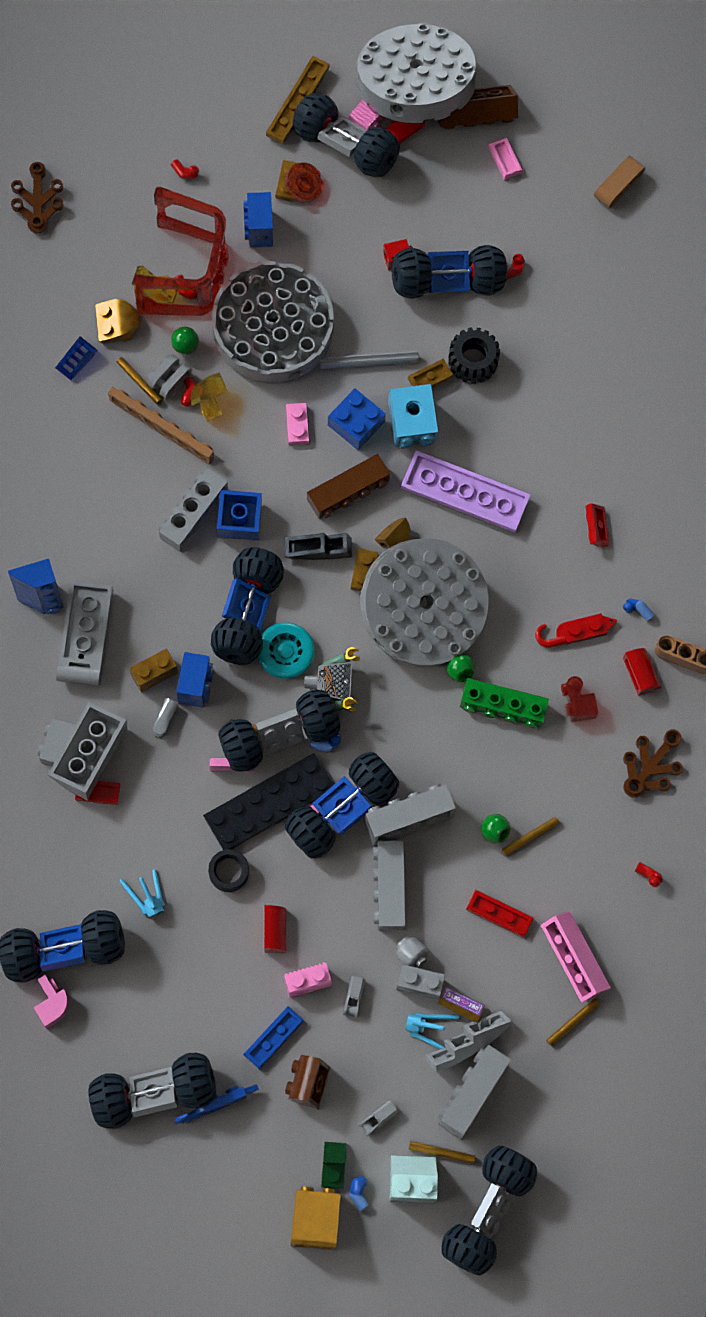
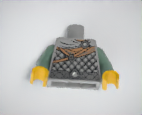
[304,647,360,713]

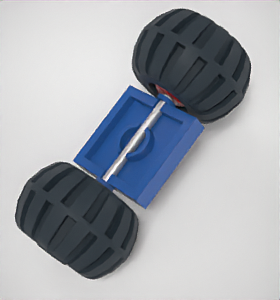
[392,245,507,299]
[211,547,284,665]
[285,752,399,859]
[0,910,125,983]

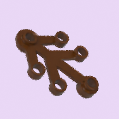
[11,162,63,234]
[623,729,683,798]

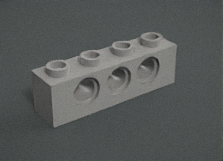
[159,468,228,552]

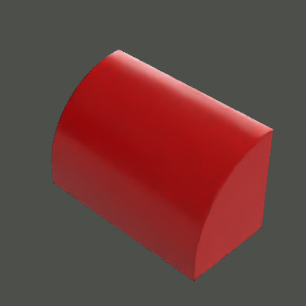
[623,648,662,696]
[264,905,286,953]

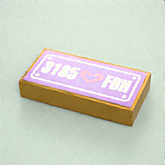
[438,987,485,1022]

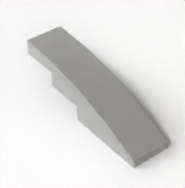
[426,1011,512,1073]

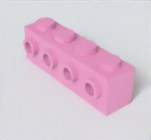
[541,911,611,1003]

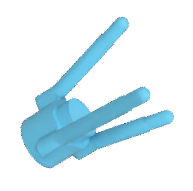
[120,869,165,918]
[405,1013,460,1049]

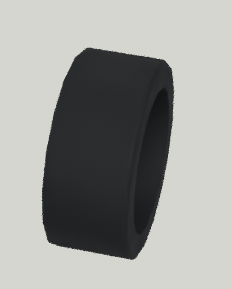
[208,849,249,892]

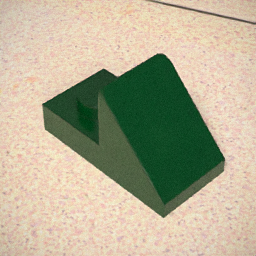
[321,1142,347,1189]

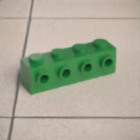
[460,678,549,729]

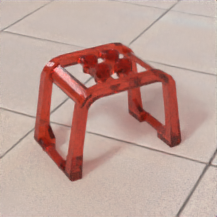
[133,186,229,316]

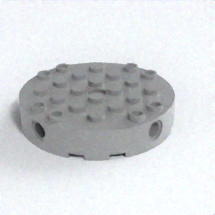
[357,23,476,123]
[212,261,334,383]
[360,539,489,665]

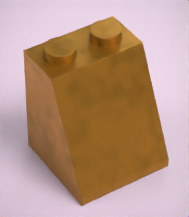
[291,1186,341,1250]

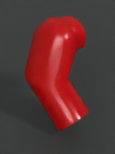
[170,159,199,180]
[506,254,525,280]
[174,275,199,300]
[181,377,199,407]
[635,862,663,887]

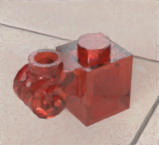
[561,676,598,722]

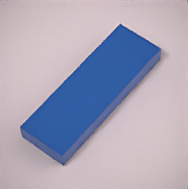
[243,1006,304,1070]

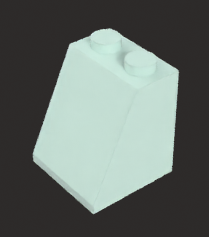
[390,1156,438,1203]

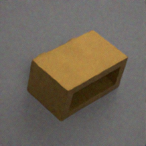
[129,648,178,692]

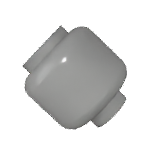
[396,937,428,969]

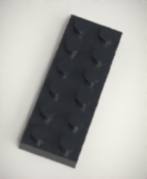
[203,753,333,850]

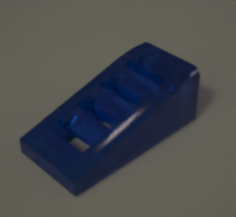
[55,336,98,380]

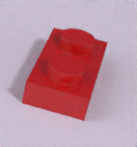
[585,503,610,548]

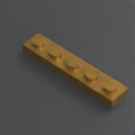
[266,56,330,144]

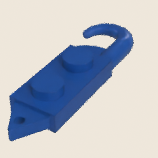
[175,1084,259,1124]

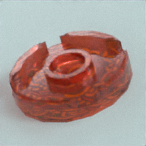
[285,162,324,202]

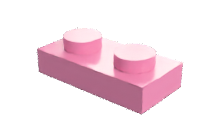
[286,403,309,445]

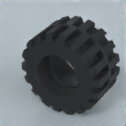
[448,327,500,384]

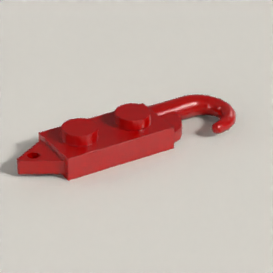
[535,613,617,648]

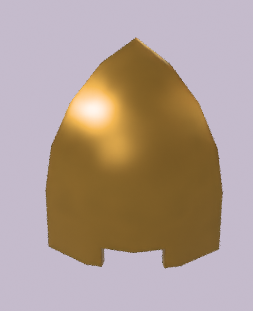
[374,517,410,548]

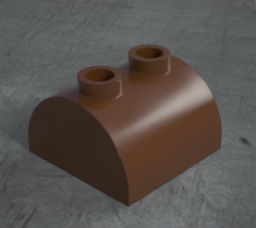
[285,1055,330,1109]

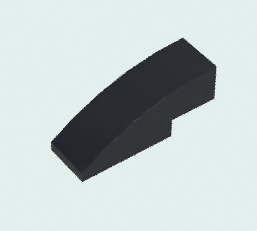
[285,533,352,560]

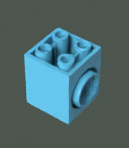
[388,384,438,449]

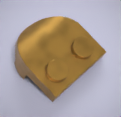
[96,299,141,344]

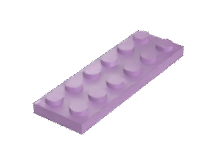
[400,450,530,533]

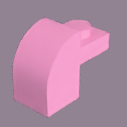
[34,975,69,1029]

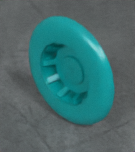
[257,622,315,679]

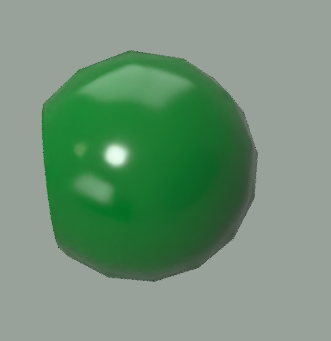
[171,326,199,355]
[446,653,475,682]
[481,814,511,843]

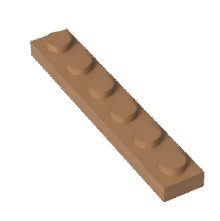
[108,387,214,465]

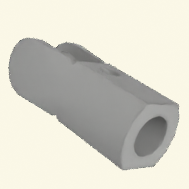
[153,698,178,738]
[343,976,365,1018]
[358,1100,398,1136]

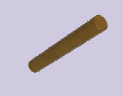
[116,357,163,405]
[501,817,559,857]
[546,998,600,1047]
[408,1141,475,1164]

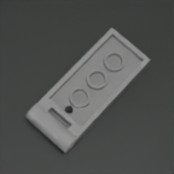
[56,581,114,686]

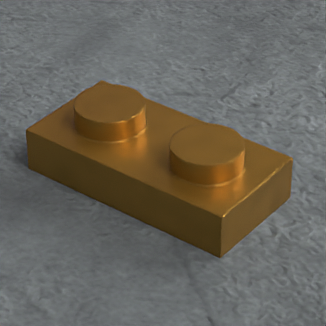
[275,160,302,202]
[408,359,453,388]
[350,548,378,591]

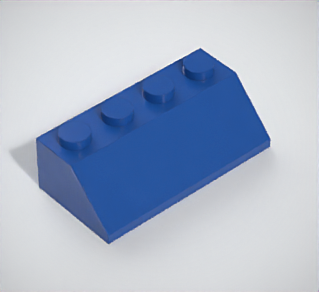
[8,559,64,614]

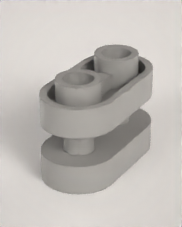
[147,354,192,400]

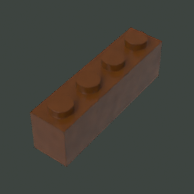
[307,454,390,519]

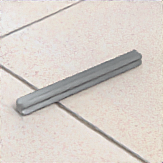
[319,351,419,369]

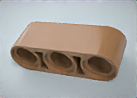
[594,155,646,208]
[655,635,706,674]

